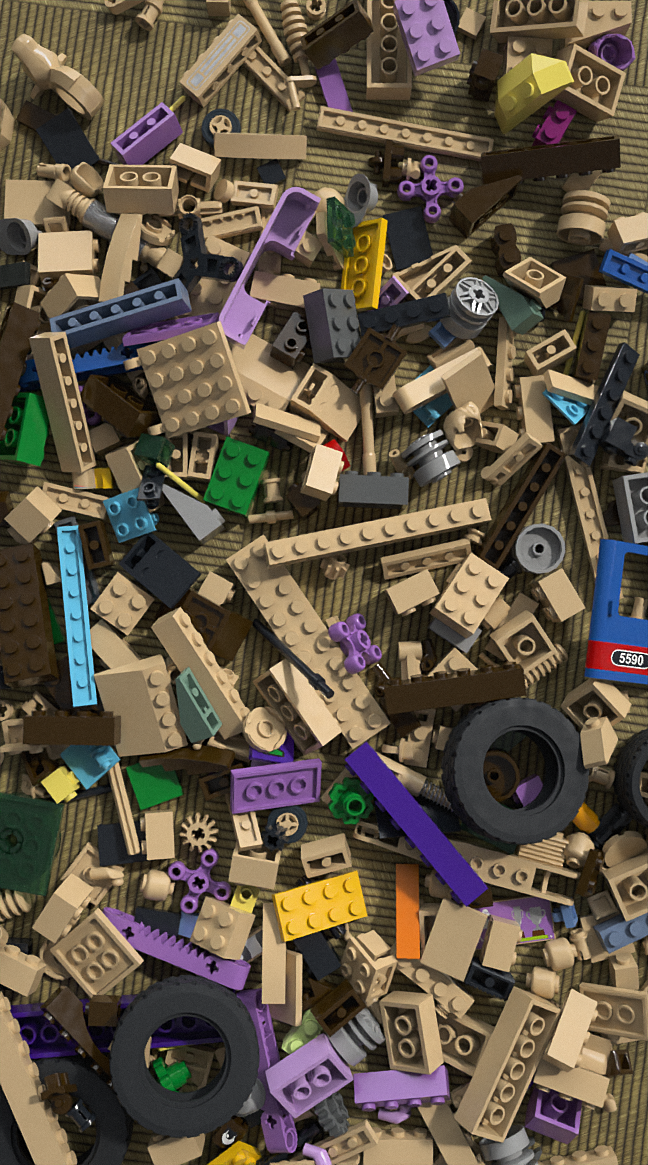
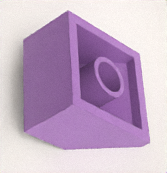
[524,1083,582,1144]

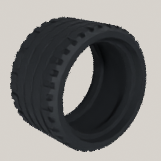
[613,728,648,828]

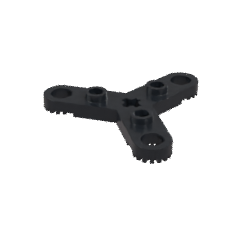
[171,212,243,294]

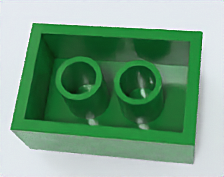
[0,393,49,467]
[203,437,270,518]

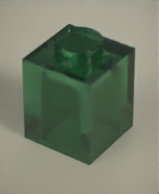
[134,433,175,467]

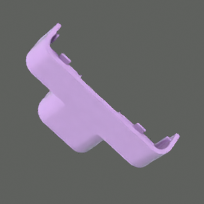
[219,187,321,350]

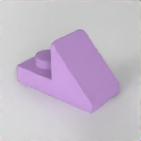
[368,276,409,311]

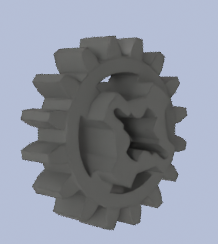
[313,1091,350,1138]

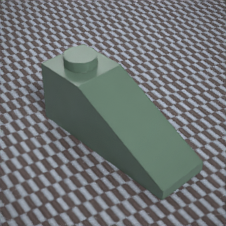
[482,275,543,335]
[175,667,222,743]

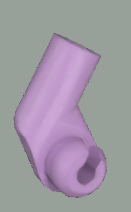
[378,1104,412,1124]
[302,1143,332,1165]

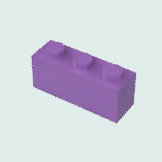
[110,102,183,165]

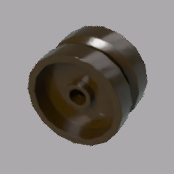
[483,747,520,802]

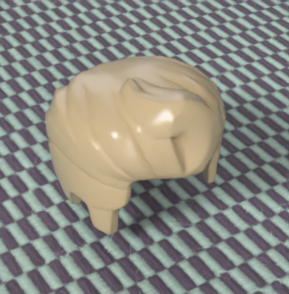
[443,401,484,451]

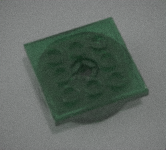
[0,791,65,896]

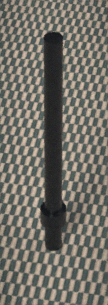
[252,619,334,699]

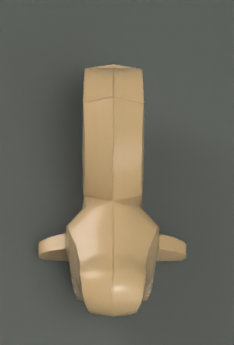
[11,34,105,120]

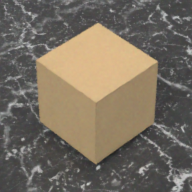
[4,486,62,543]

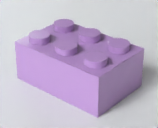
[393,0,460,76]
[265,1033,354,1118]

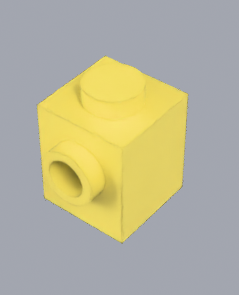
[41,765,81,804]
[230,885,260,913]

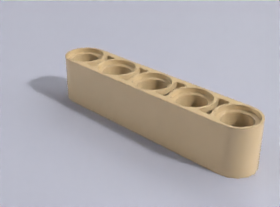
[392,347,493,414]

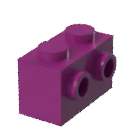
[532,100,577,146]

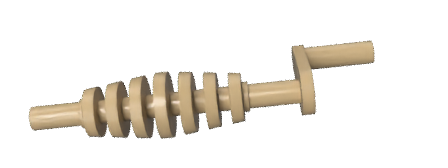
[280,0,317,111]

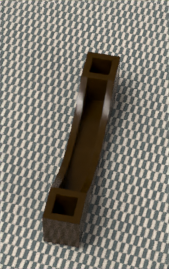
[40,986,116,1093]

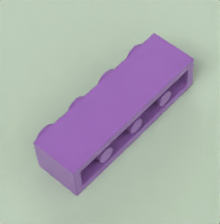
[353,1065,450,1111]

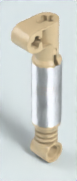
[46,178,184,278]

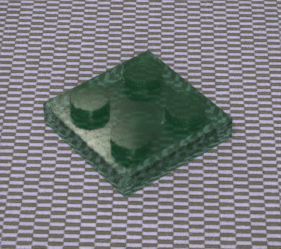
[326,196,356,258]

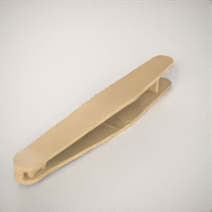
[353,818,581,906]

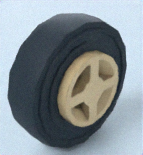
[201,109,241,149]
[267,805,308,844]

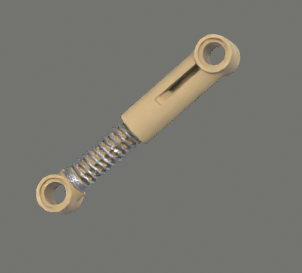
[353,746,453,812]

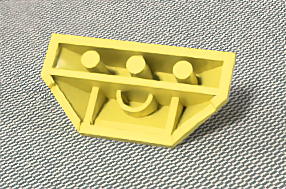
[494,53,574,134]

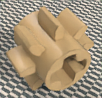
[320,554,350,580]

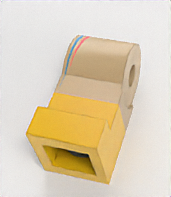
[72,467,116,489]

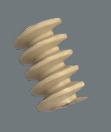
[0,885,32,922]

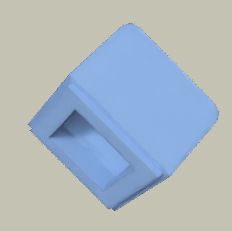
[178,911,199,938]

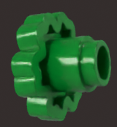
[328,777,374,824]
[153,1057,192,1092]

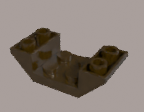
[154,587,254,661]

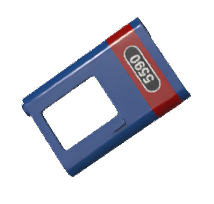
[584,539,648,684]

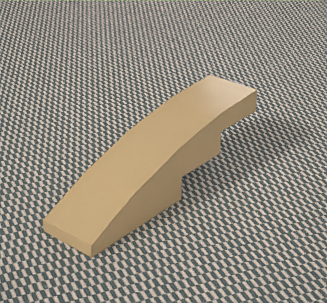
[214,133,307,159]
[99,213,142,302]
[262,903,286,1004]

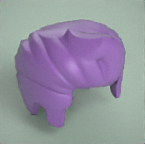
[587,33,635,71]

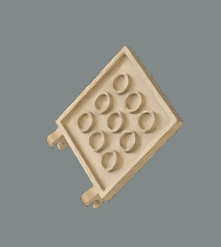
[123,321,251,438]

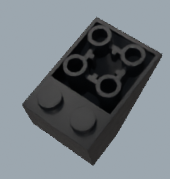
[119,532,202,609]

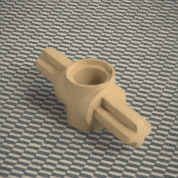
[158,195,223,223]

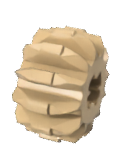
[180,813,219,853]

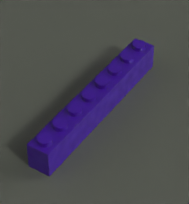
[345,741,488,907]

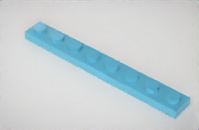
[57,525,97,708]

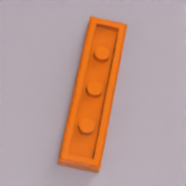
[396,864,420,960]

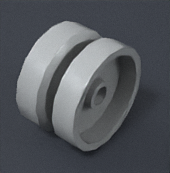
[510,524,565,574]

